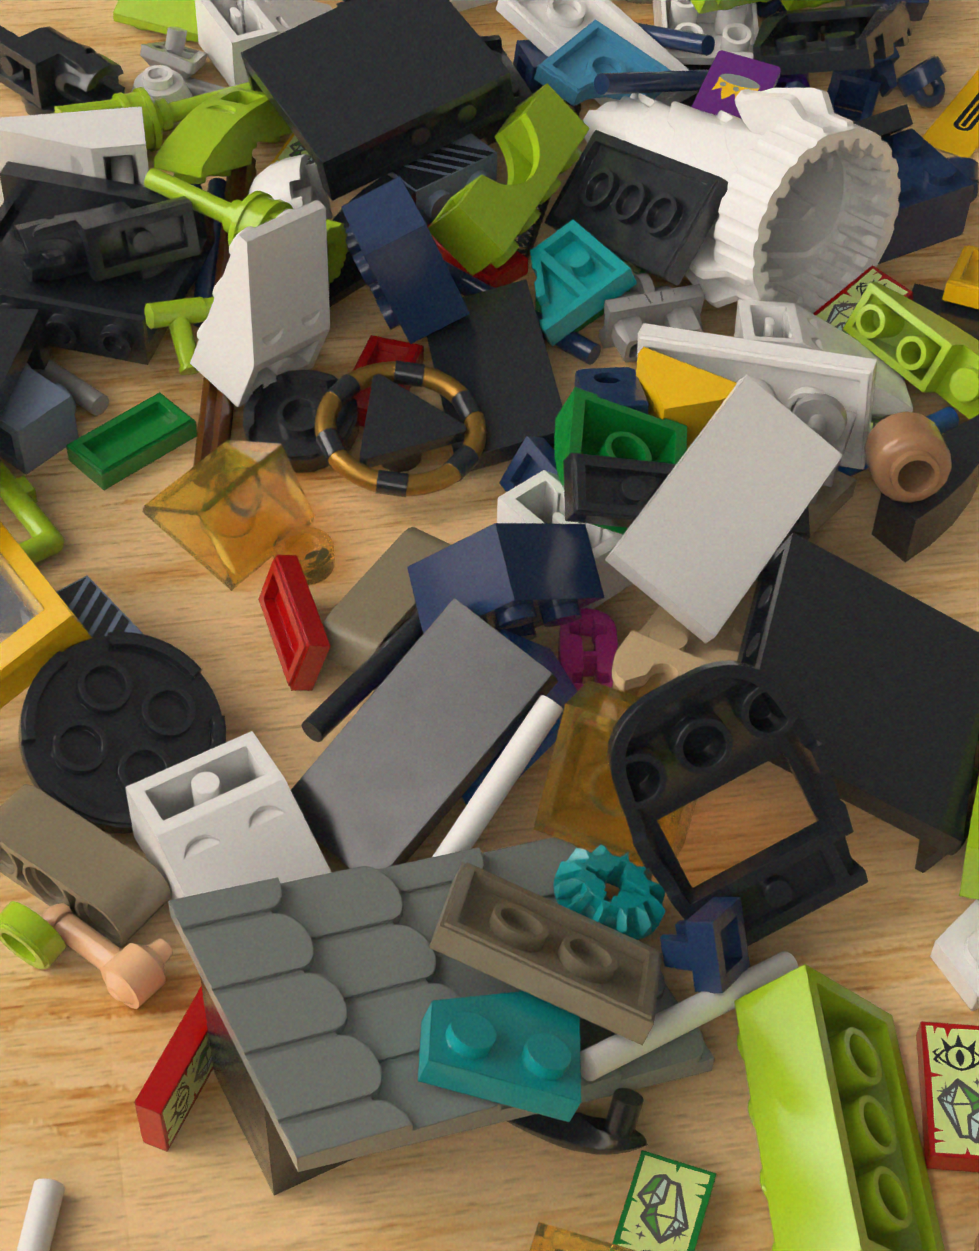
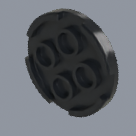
[18,632,226,833]

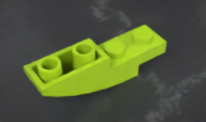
[154,87,293,184]
[843,282,979,419]

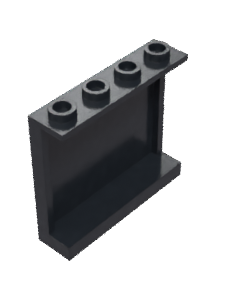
[241,0,516,201]
[0,161,215,365]
[737,533,979,873]

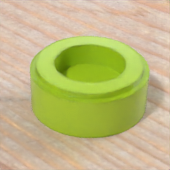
[0,901,66,969]

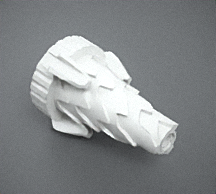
[583,88,901,314]

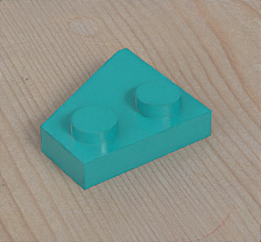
[530,220,637,346]
[418,991,581,1122]

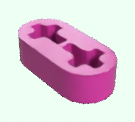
[558,608,618,721]

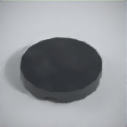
[243,369,359,473]

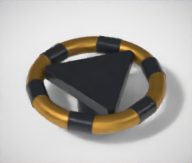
[315,360,487,497]

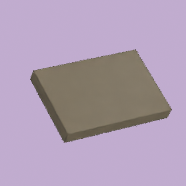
[429,862,662,1046]

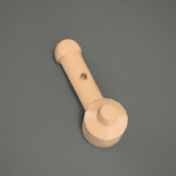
[42,903,173,1009]

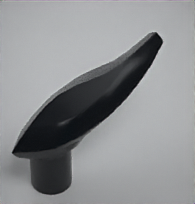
[507,1088,648,1155]

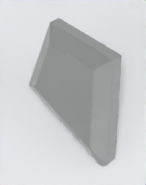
[140,27,207,79]

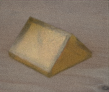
[142,440,315,591]

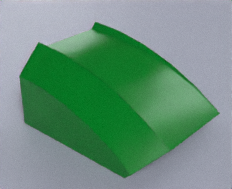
[554,387,687,535]

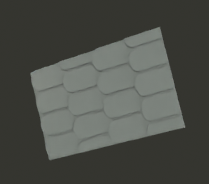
[168,837,715,1195]

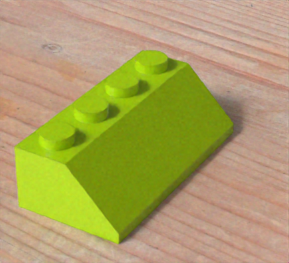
[734,964,945,1251]

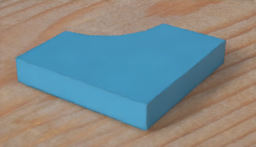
[534,20,671,106]

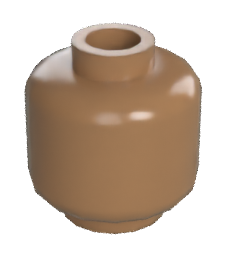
[864,411,952,503]

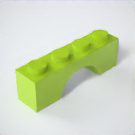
[428,83,590,276]

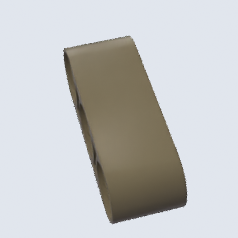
[323,527,451,672]
[0,784,171,947]

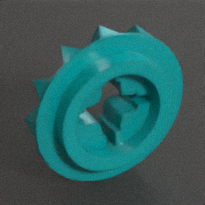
[553,844,666,940]

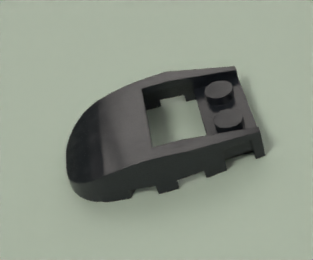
[753,1,912,75]
[607,660,868,947]

